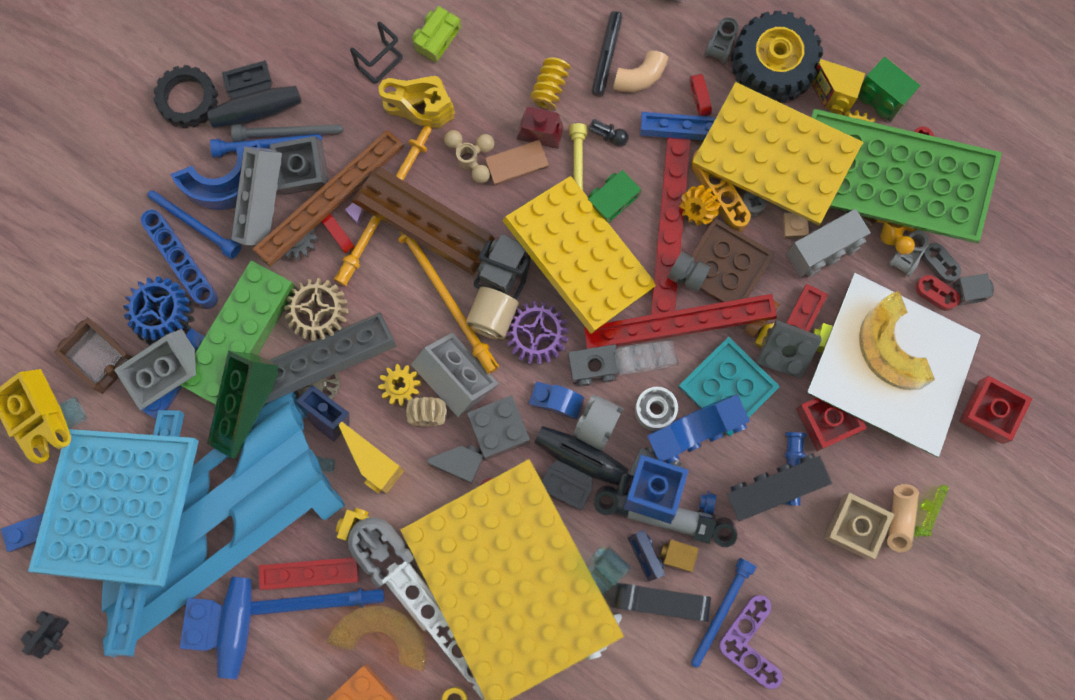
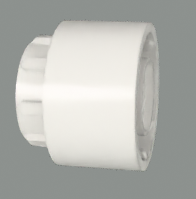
[635,387,678,431]

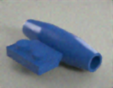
[180,577,252,679]

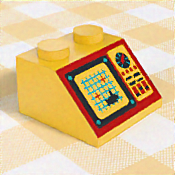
[811,59,865,115]

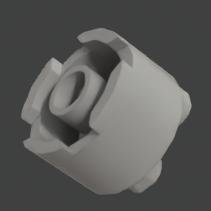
[573,394,624,451]

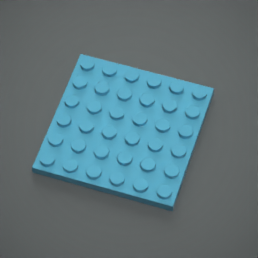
[28,429,199,587]

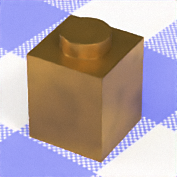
[659,540,699,573]

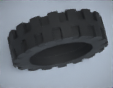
[153,65,218,129]

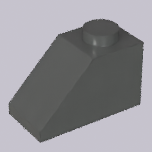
[427,445,484,484]

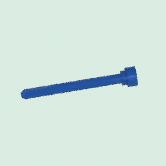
[210,134,322,158]
[147,190,242,260]
[691,557,757,668]

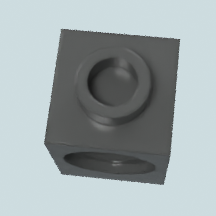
[953,273,994,306]

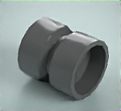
[667,251,711,294]

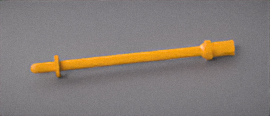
[333,126,431,287]
[398,231,500,375]

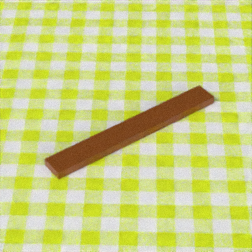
[252,130,404,267]

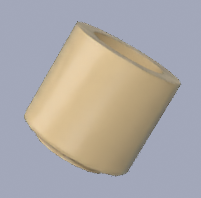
[466,287,519,339]

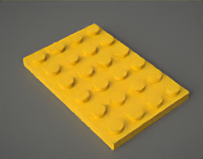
[692,82,863,226]
[502,176,656,333]

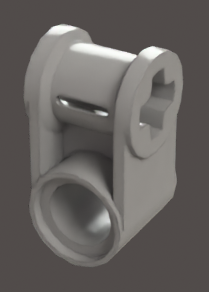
[888,230,930,277]

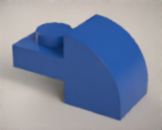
[529,381,585,420]

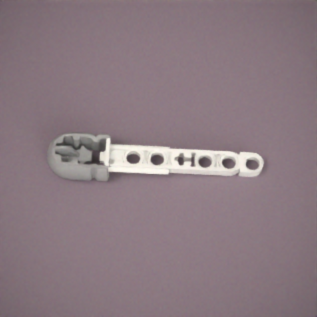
[348,517,485,700]

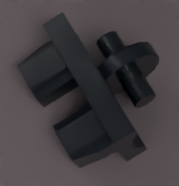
[20,611,69,659]

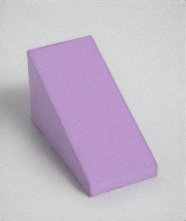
[345,203,365,226]

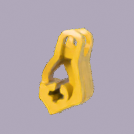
[378,76,455,128]

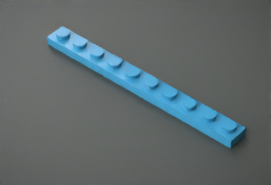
[105,410,184,657]

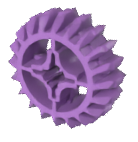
[505,301,569,365]

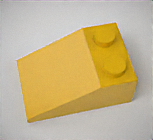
[339,422,404,494]

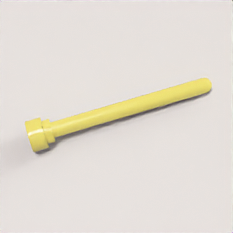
[569,123,587,190]

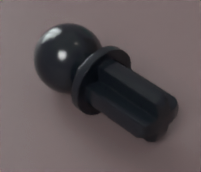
[589,119,629,147]

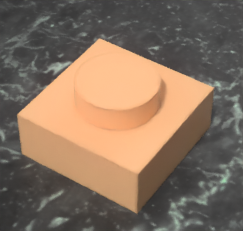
[783,213,809,238]

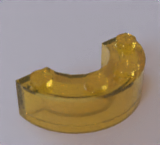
[859,291,935,390]
[327,606,427,671]

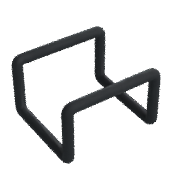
[350,22,403,83]
[473,240,531,300]

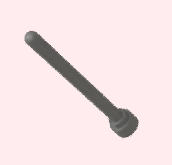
[231,124,343,142]

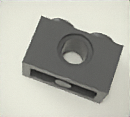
[568,344,620,386]

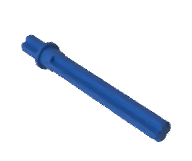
[251,588,384,615]

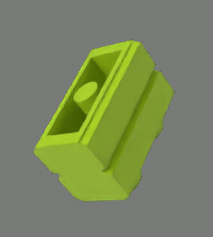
[412,6,461,63]

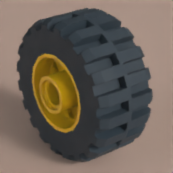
[731,10,823,103]

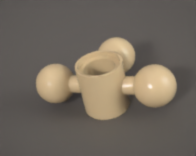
[444,130,495,183]

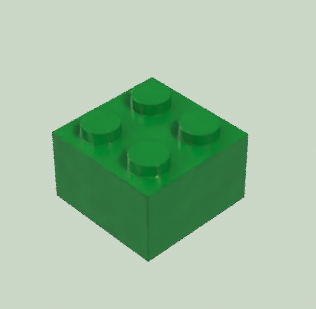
[858,56,921,122]

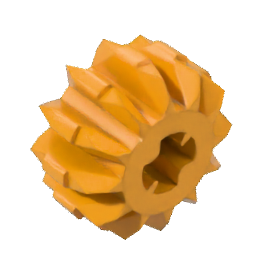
[679,185,721,226]

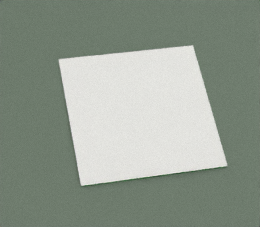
[807,273,980,457]

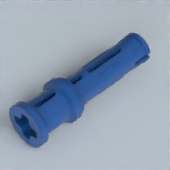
[784,432,807,506]

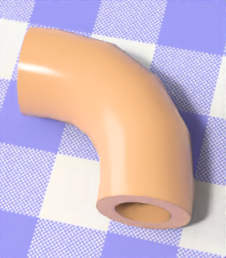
[613,51,668,92]
[887,484,919,552]

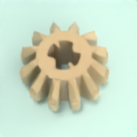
[406,397,447,427]

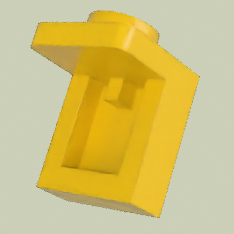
[336,507,370,541]

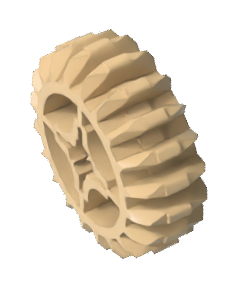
[284,278,349,341]

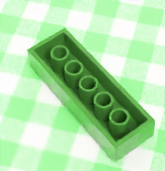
[180,260,297,405]

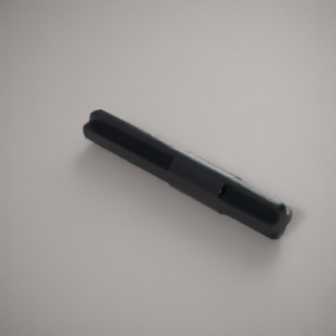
[591,11,623,96]

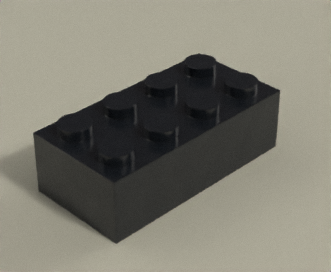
[727,453,832,522]

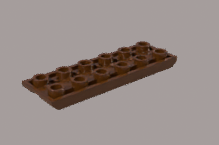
[352,167,495,275]

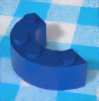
[170,140,263,210]
[647,394,750,464]

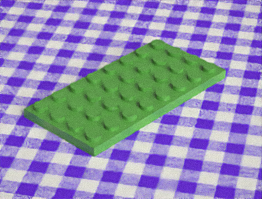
[812,109,1002,244]

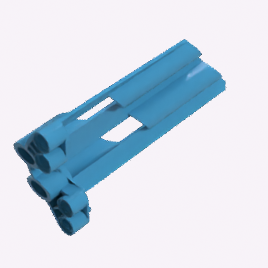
[102,391,345,657]

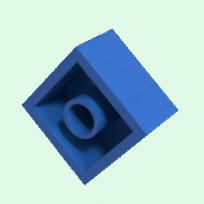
[624,455,689,524]

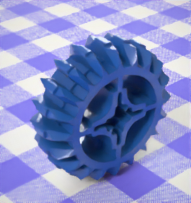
[123,276,190,341]

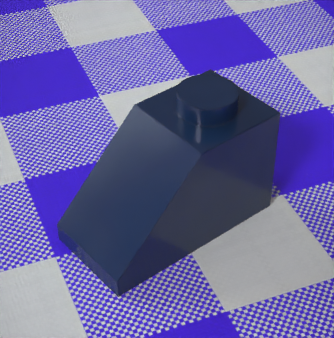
[296,385,350,442]

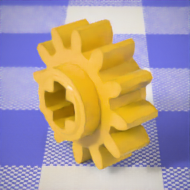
[378,364,421,407]

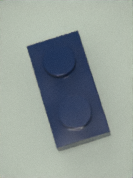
[627,530,665,582]

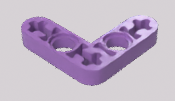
[719,595,782,689]

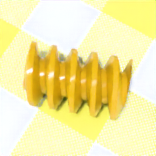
[530,57,571,111]

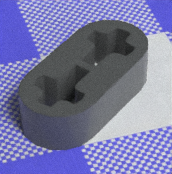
[922,243,961,283]

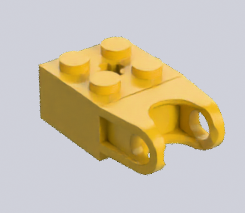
[0,369,71,464]

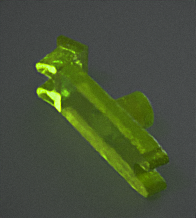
[914,484,949,537]

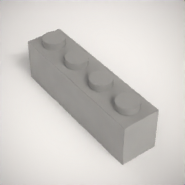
[231,147,282,245]

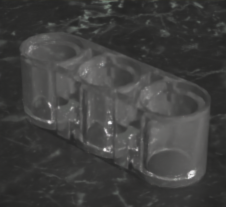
[613,340,679,375]

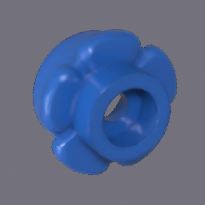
[699,491,717,514]

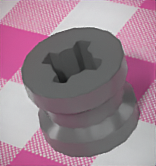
[743,192,766,218]

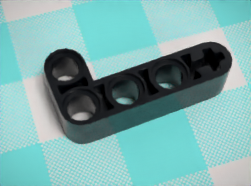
[613,583,711,622]

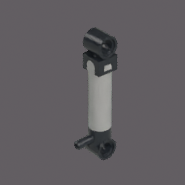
[594,472,737,548]

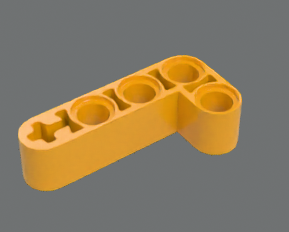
[691,149,751,232]

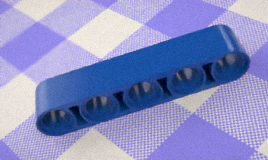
[141,209,218,309]

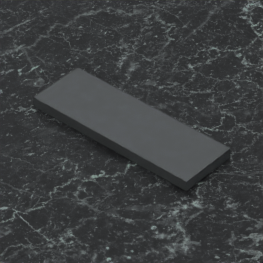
[265,312,397,404]

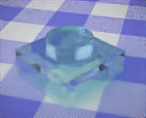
[59,397,88,429]

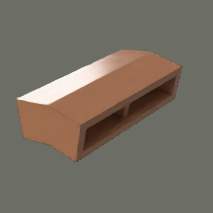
[485,140,549,186]

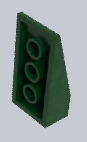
[207,351,278,458]

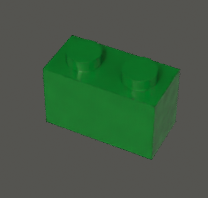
[588,170,642,223]

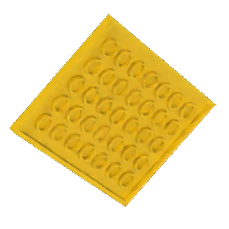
[401,459,625,700]

